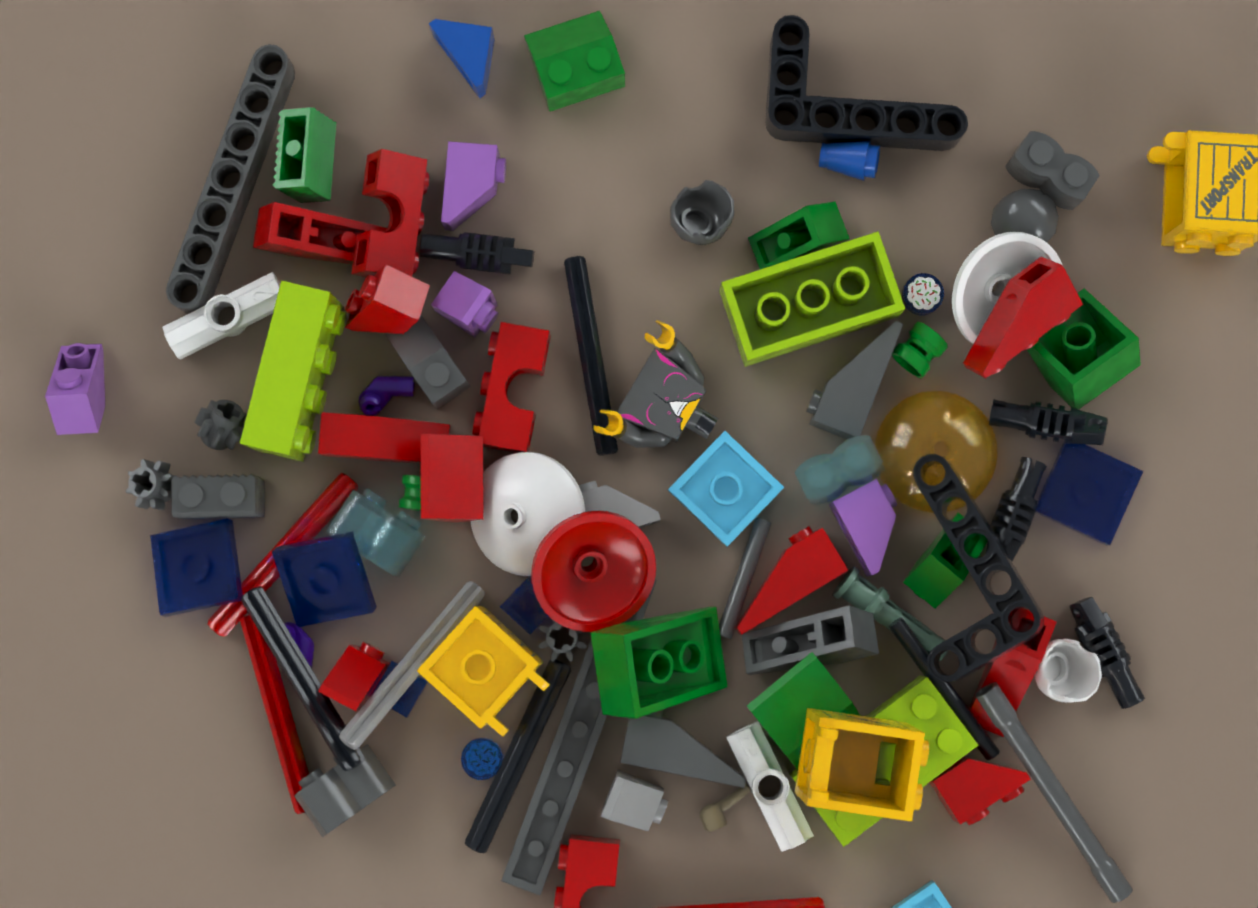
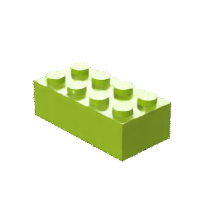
[719,231,905,367]
[240,280,347,462]
[789,675,978,847]

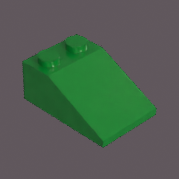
[591,606,728,719]

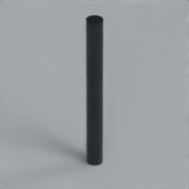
[888,617,1000,761]

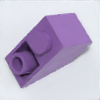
[431,271,498,338]
[45,343,105,435]

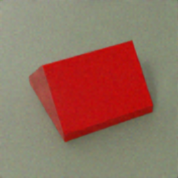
[421,434,483,522]

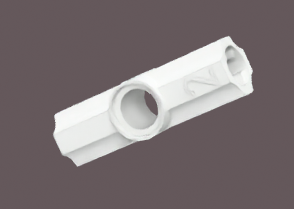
[162,272,280,360]
[726,721,814,852]

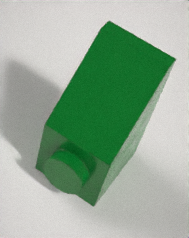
[748,201,850,269]
[903,512,988,609]

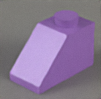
[441,141,506,231]
[829,479,897,576]

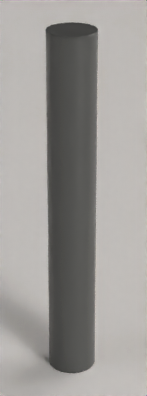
[719,518,771,639]

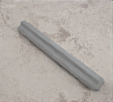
[339,581,485,750]

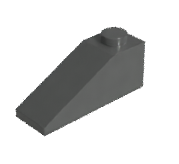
[384,315,471,410]
[806,321,903,442]
[742,605,879,675]
[620,710,746,788]

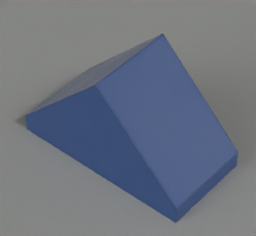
[428,19,495,99]

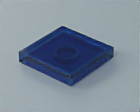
[1036,440,1143,546]
[150,518,243,617]
[272,531,377,627]

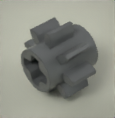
[194,400,246,450]
[125,459,175,510]
[538,620,587,662]

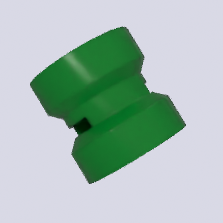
[891,321,948,379]

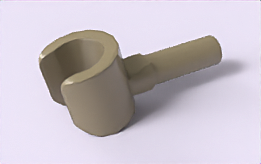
[700,783,751,832]

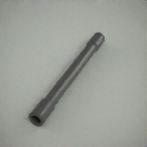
[975,682,1133,903]

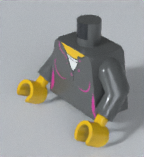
[594,320,719,448]

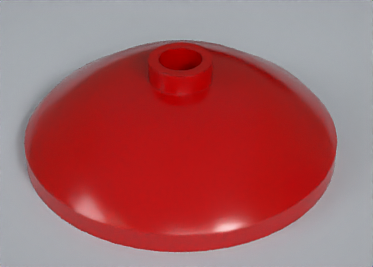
[531,511,656,632]

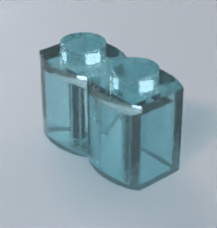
[795,435,885,505]
[326,488,426,577]

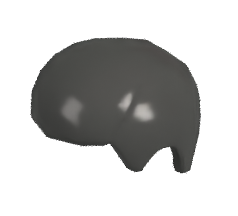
[670,180,734,245]
[991,189,1059,242]

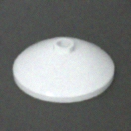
[952,232,1062,344]
[470,452,585,576]

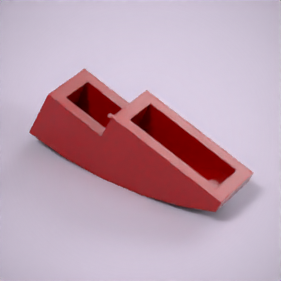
[318,412,450,464]

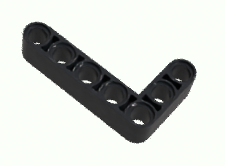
[765,15,968,151]
[913,454,1044,682]

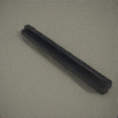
[564,256,618,456]
[241,587,365,772]
[465,659,571,853]

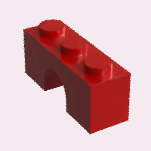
[351,149,430,277]
[472,322,551,453]
[554,834,620,908]

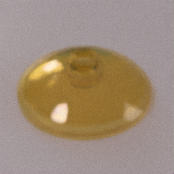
[874,391,997,513]

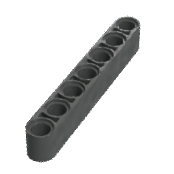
[166,44,295,314]

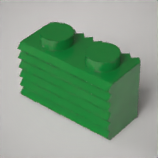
[272,107,337,203]

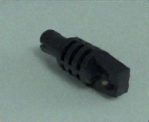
[420,232,535,274]
[989,399,1108,445]
[985,457,1047,562]
[1069,597,1145,709]

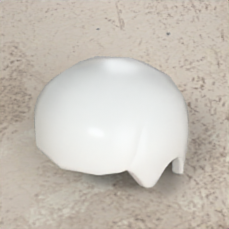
[1034,638,1102,703]

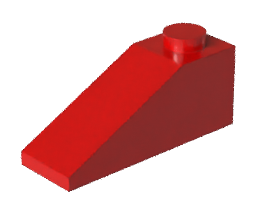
[253,202,387,265]
[735,526,848,635]

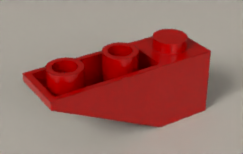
[963,256,1083,379]
[969,608,1057,737]

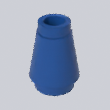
[819,141,880,181]

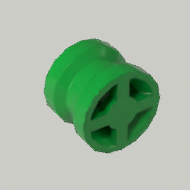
[398,475,421,511]

